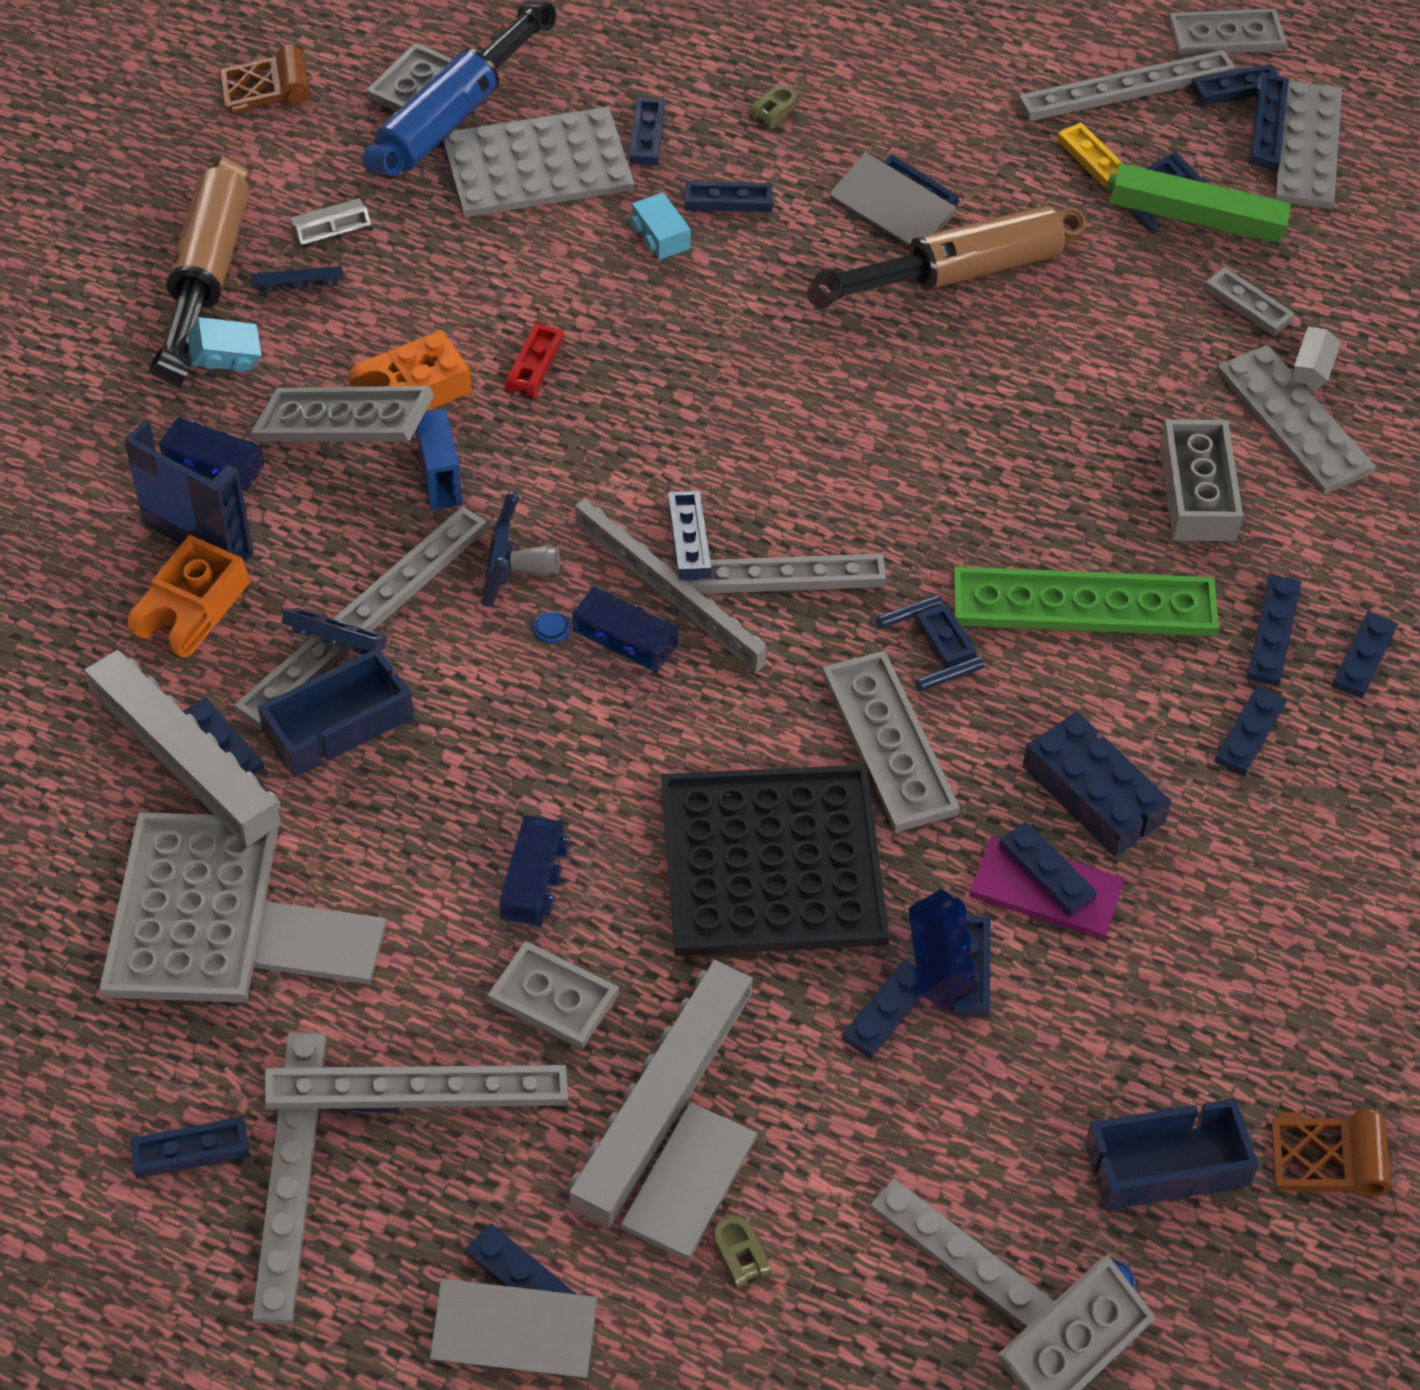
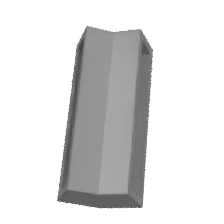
[290,198,371,245]
[1293,326,1341,392]

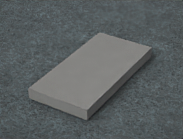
[1168,9,1287,55]
[829,152,957,247]
[253,901,387,985]
[621,1102,757,1261]
[996,1256,1156,1390]
[430,1279,598,1378]

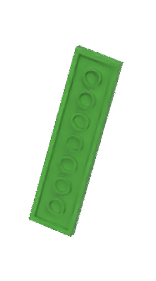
[953,567,1219,637]

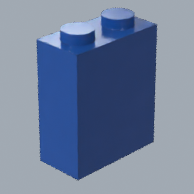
[416,408,463,510]

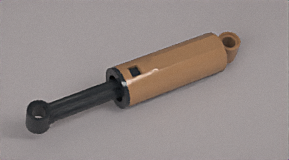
[149,155,250,388]
[807,205,1086,308]

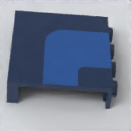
[124,420,254,563]

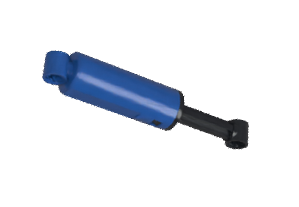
[363,1,557,175]

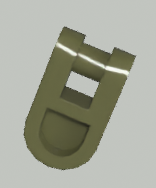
[748,85,797,129]
[714,1216,772,1290]

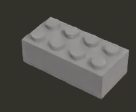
[1160,420,1243,541]

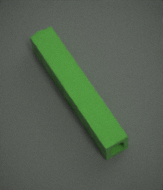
[1106,163,1291,242]

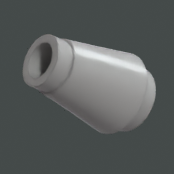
[510,545,560,577]

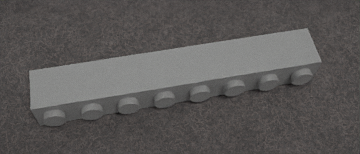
[84,650,281,847]
[567,960,753,1228]

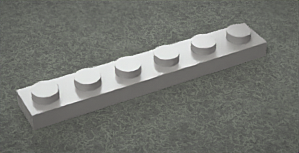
[690,554,886,594]
[870,1179,1054,1329]

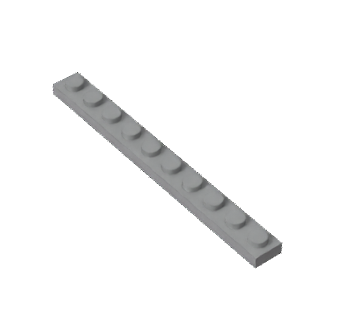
[234,506,487,730]

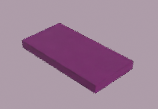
[969,836,1125,940]

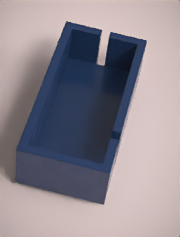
[257,648,414,777]
[1022,711,1171,857]
[1085,1098,1259,1211]

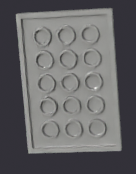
[442,107,635,217]
[99,812,279,1003]

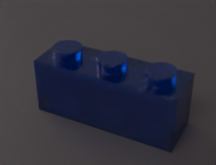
[159,417,264,491]
[572,586,678,672]
[499,815,571,927]
[908,889,977,1009]

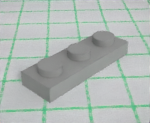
[1204,267,1295,337]

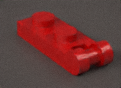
[505,323,564,398]

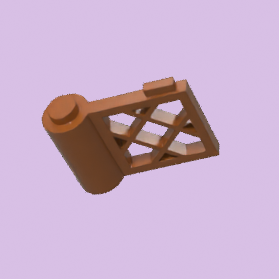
[220,46,310,114]
[1271,1109,1392,1196]

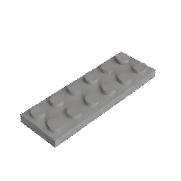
[1275,81,1342,209]
[1216,345,1376,495]
[251,386,435,442]
[822,650,960,833]

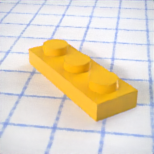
[1057,123,1122,192]

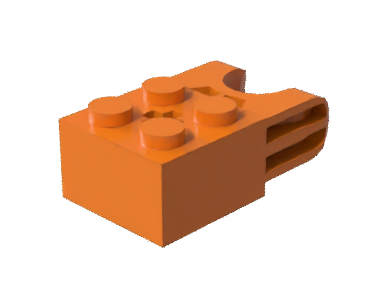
[348,330,472,411]
[128,535,251,658]

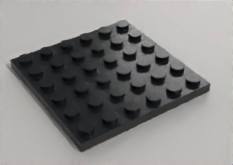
[661,765,890,956]

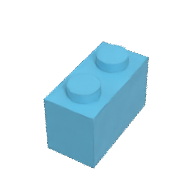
[629,193,691,260]
[188,317,262,372]

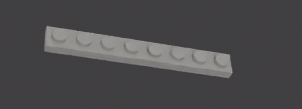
[1018,50,1236,122]
[575,499,767,672]
[252,1033,327,1324]
[265,1065,568,1109]

